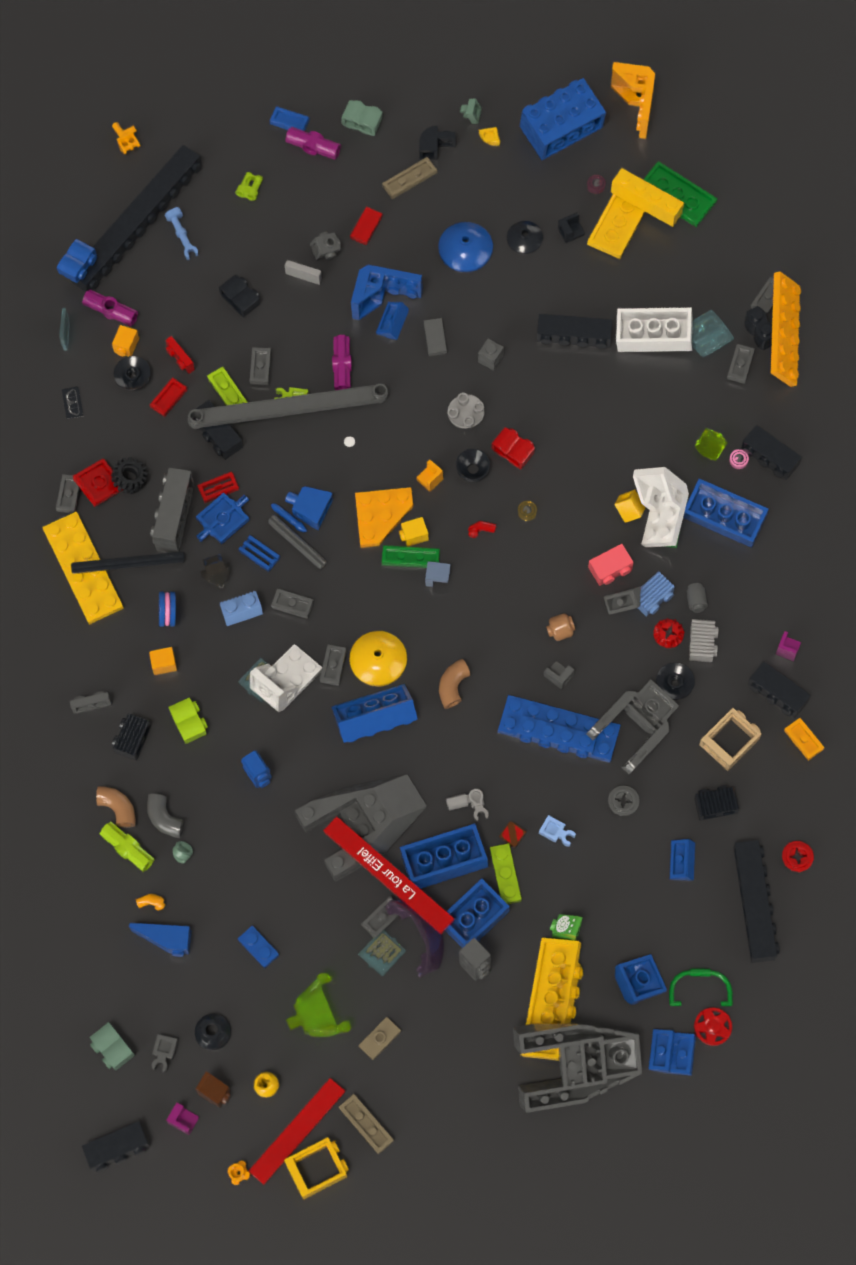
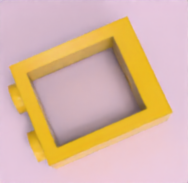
[284,1137,349,1200]

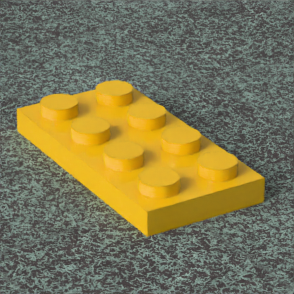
[587,194,645,259]

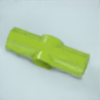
[99,821,154,872]

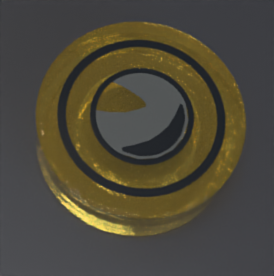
[518,501,537,521]

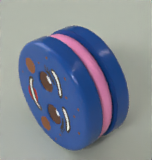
[159,591,176,627]

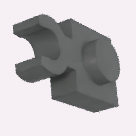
[152,1034,178,1073]

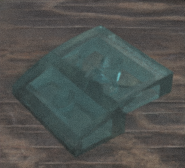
[692,310,734,358]

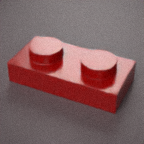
[166,336,195,374]

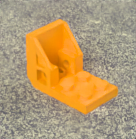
[611,62,655,139]

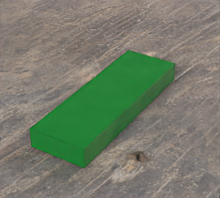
[382,545,440,568]

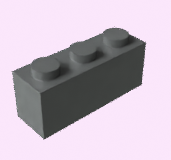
[459,938,491,982]

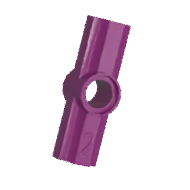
[285,127,341,160]
[82,290,138,327]
[332,335,352,390]

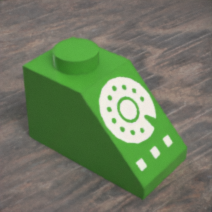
[550,914,582,941]

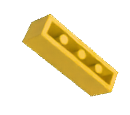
[611,168,684,227]

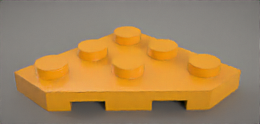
[355,487,413,548]

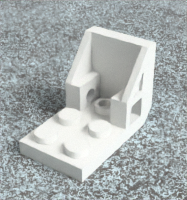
[633,467,689,547]
[250,644,322,712]

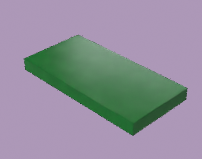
[643,161,717,227]

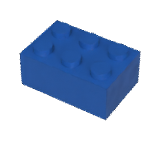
[445,879,510,948]

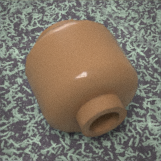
[546,613,576,641]

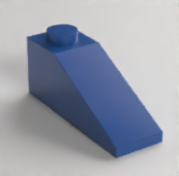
[129,923,191,957]

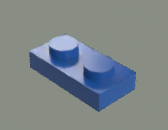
[238,926,279,969]

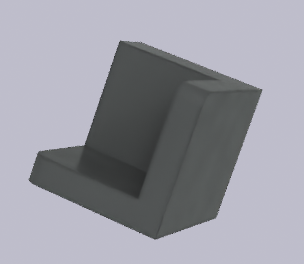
[544,661,575,690]

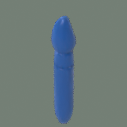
[271,503,307,532]

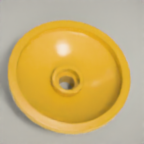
[349,631,407,686]

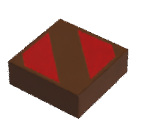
[499,821,526,849]

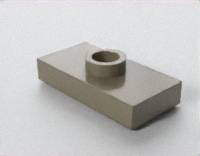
[359,1017,401,1060]

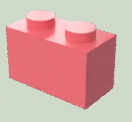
[588,544,633,586]

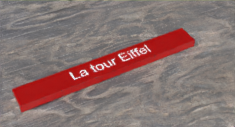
[323,816,454,934]

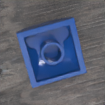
[615,954,667,1005]

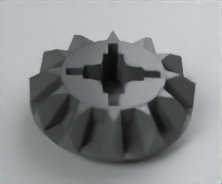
[608,786,639,817]

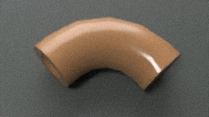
[439,659,470,709]
[97,786,136,828]

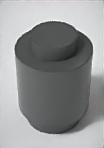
[686,583,708,613]

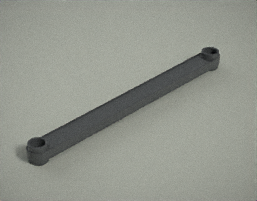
[188,384,388,429]

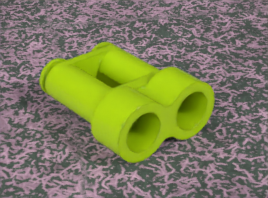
[235,172,263,201]

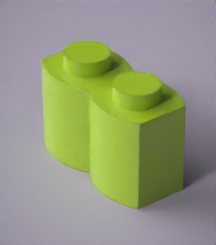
[168,697,208,744]

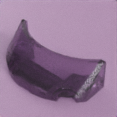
[385,899,444,978]

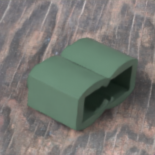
[341,100,383,136]
[89,1022,135,1071]

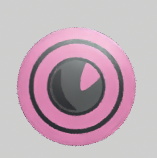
[729,450,749,469]

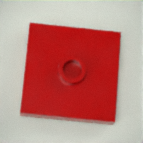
[72,458,123,507]

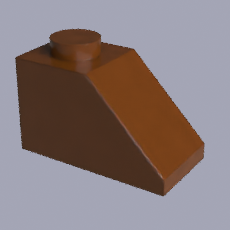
[196,1072,231,1108]

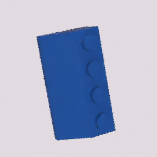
[331,684,418,743]

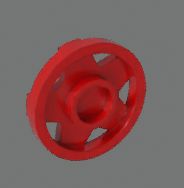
[694,1008,732,1046]

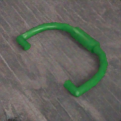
[669,968,733,1006]

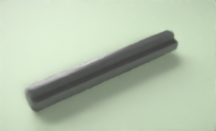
[268,515,327,569]

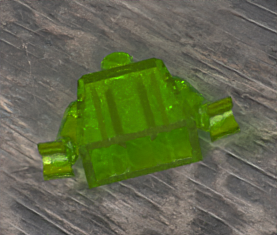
[286,973,351,1037]

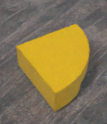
[479,127,500,146]

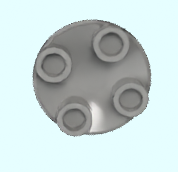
[447,393,485,428]

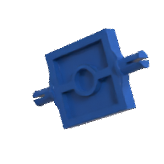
[196,493,249,545]

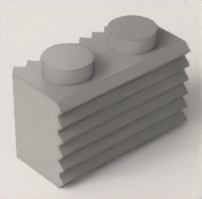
[689,619,718,662]

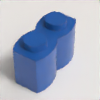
[57,239,97,283]
[241,750,272,788]

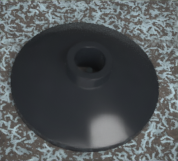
[507,221,543,254]
[114,356,151,391]
[656,663,695,700]

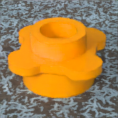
[228,1161,250,1185]

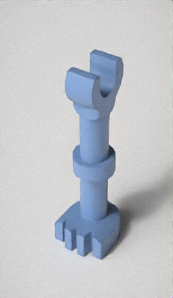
[165,207,198,260]

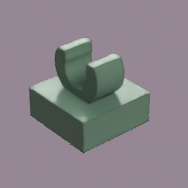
[460,98,482,124]

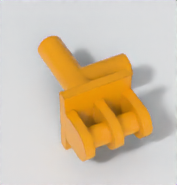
[112,122,140,154]

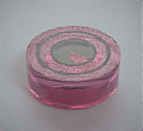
[587,175,606,194]

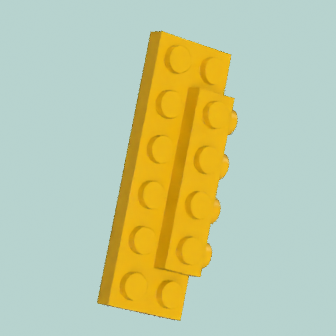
[521,938,583,1061]

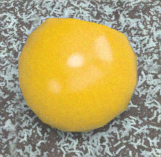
[254,1072,279,1097]

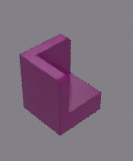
[776,631,801,662]
[166,1103,199,1135]

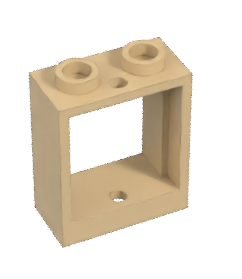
[700,708,762,771]

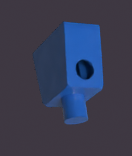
[285,486,333,530]

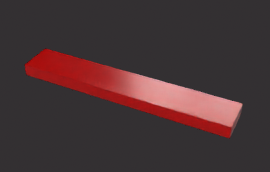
[249,1078,346,1185]

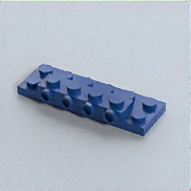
[498,695,620,763]

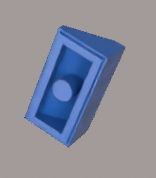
[376,302,409,340]
[670,839,695,881]

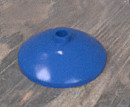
[439,222,493,272]

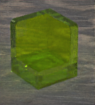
[695,428,727,461]

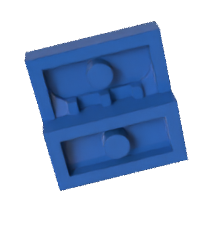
[649,1029,696,1076]

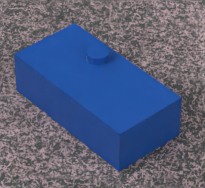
[683,479,769,548]
[400,824,488,889]

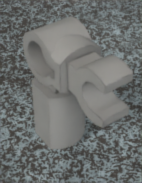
[446,789,489,822]

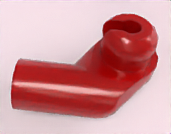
[468,521,496,538]

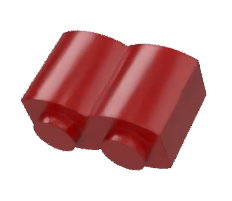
[491,427,535,469]

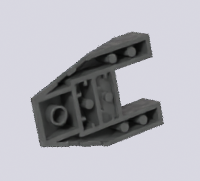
[295,774,427,882]
[513,1024,642,1113]

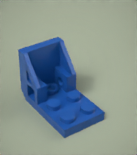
[351,265,423,320]

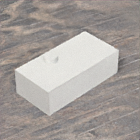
[616,308,693,352]

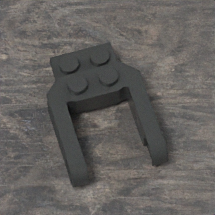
[586,680,679,775]

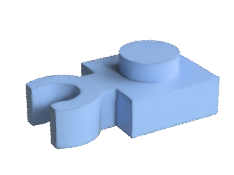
[539,815,576,847]

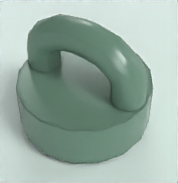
[173,841,193,864]

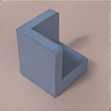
[425,562,451,587]

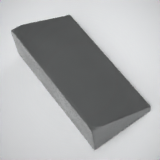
[604,586,641,615]

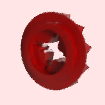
[653,618,684,648]
[782,841,814,873]

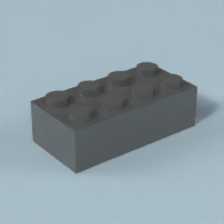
[150,468,195,553]

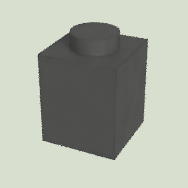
[478,339,504,371]

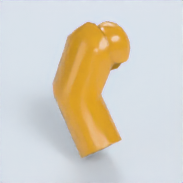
[135,894,165,911]

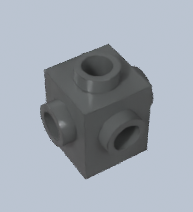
[310,232,341,260]

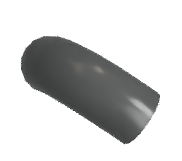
[147,794,183,838]

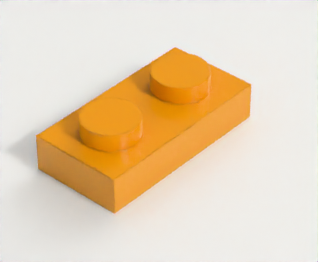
[784,718,825,761]

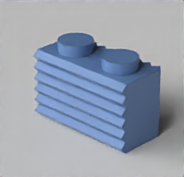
[638,571,674,617]
[220,591,263,626]

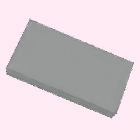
[285,260,322,285]

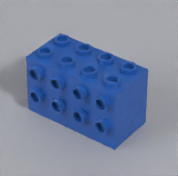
[520,78,606,161]

